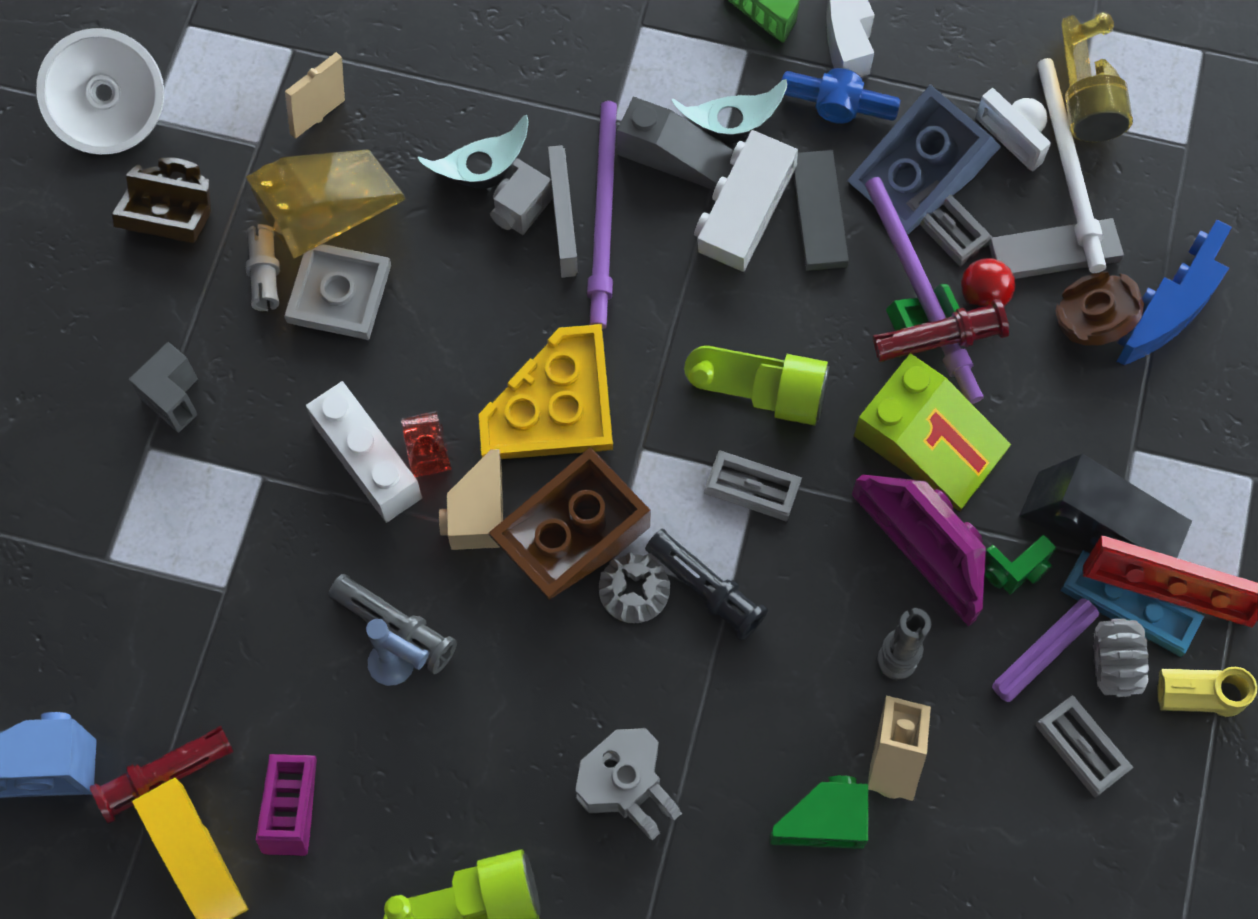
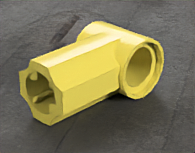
[1157,666,1258,717]

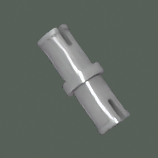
[245,224,280,311]

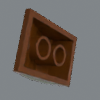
[489,447,651,600]

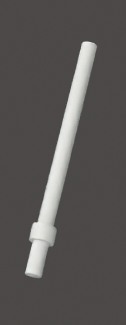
[1037,58,1106,273]

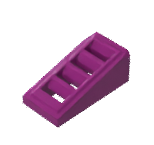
[256,754,317,856]

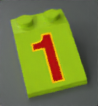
[854,353,1011,511]

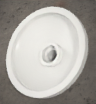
[36,28,164,154]

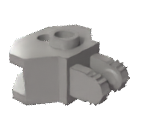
[575,728,682,840]

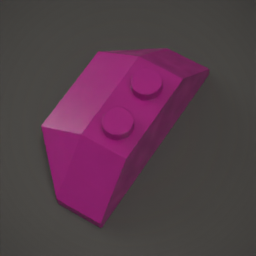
[851,474,986,627]

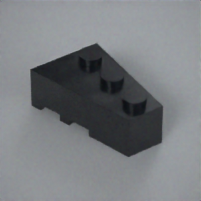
[1019,454,1192,558]

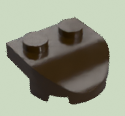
[112,158,211,243]

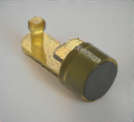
[1061,11,1133,142]

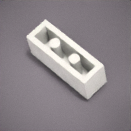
[694,130,798,272]
[306,381,422,523]

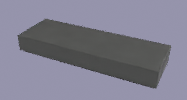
[793,150,849,271]

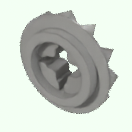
[599,552,670,623]

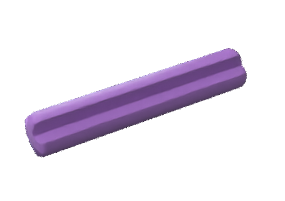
[992,598,1099,702]

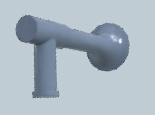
[366,619,429,686]

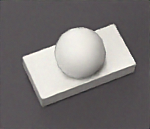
[976,88,1051,171]

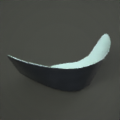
[672,79,787,143]
[417,115,528,190]

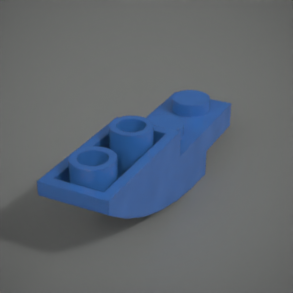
[1117,220,1232,365]

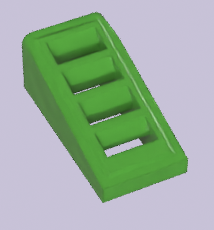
[728,0,800,43]

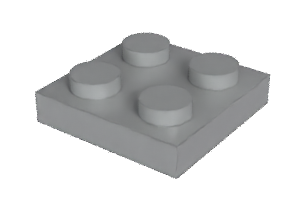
[284,241,391,340]

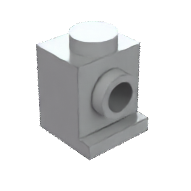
[490,158,552,235]

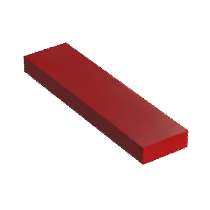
[1083,535,1258,628]

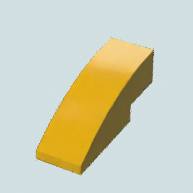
[132,777,248,919]

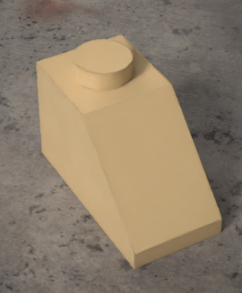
[439,449,504,550]
[868,695,931,801]

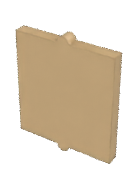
[285,52,345,139]

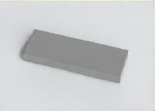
[548,145,578,278]
[989,218,1124,279]

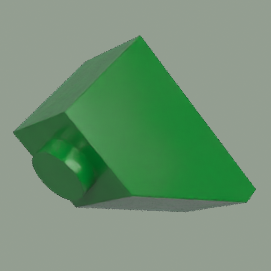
[770,775,868,849]

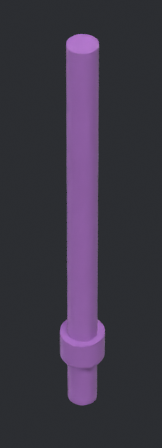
[587,101,617,329]
[865,177,984,404]

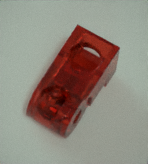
[401,411,452,477]

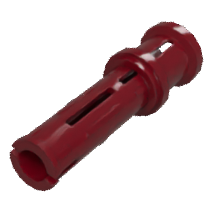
[873,299,1009,363]
[89,725,234,824]

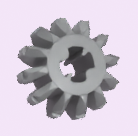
[1093,618,1149,697]

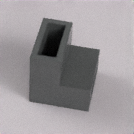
[129,342,198,433]

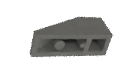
[617,96,734,190]

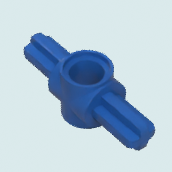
[781,68,900,124]

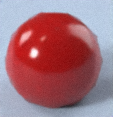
[961,258,1015,307]

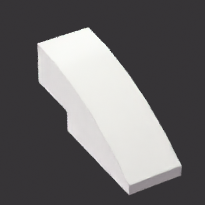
[826,0,874,77]

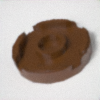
[1055,272,1144,346]

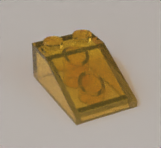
[246,149,405,259]

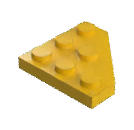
[479,324,613,459]

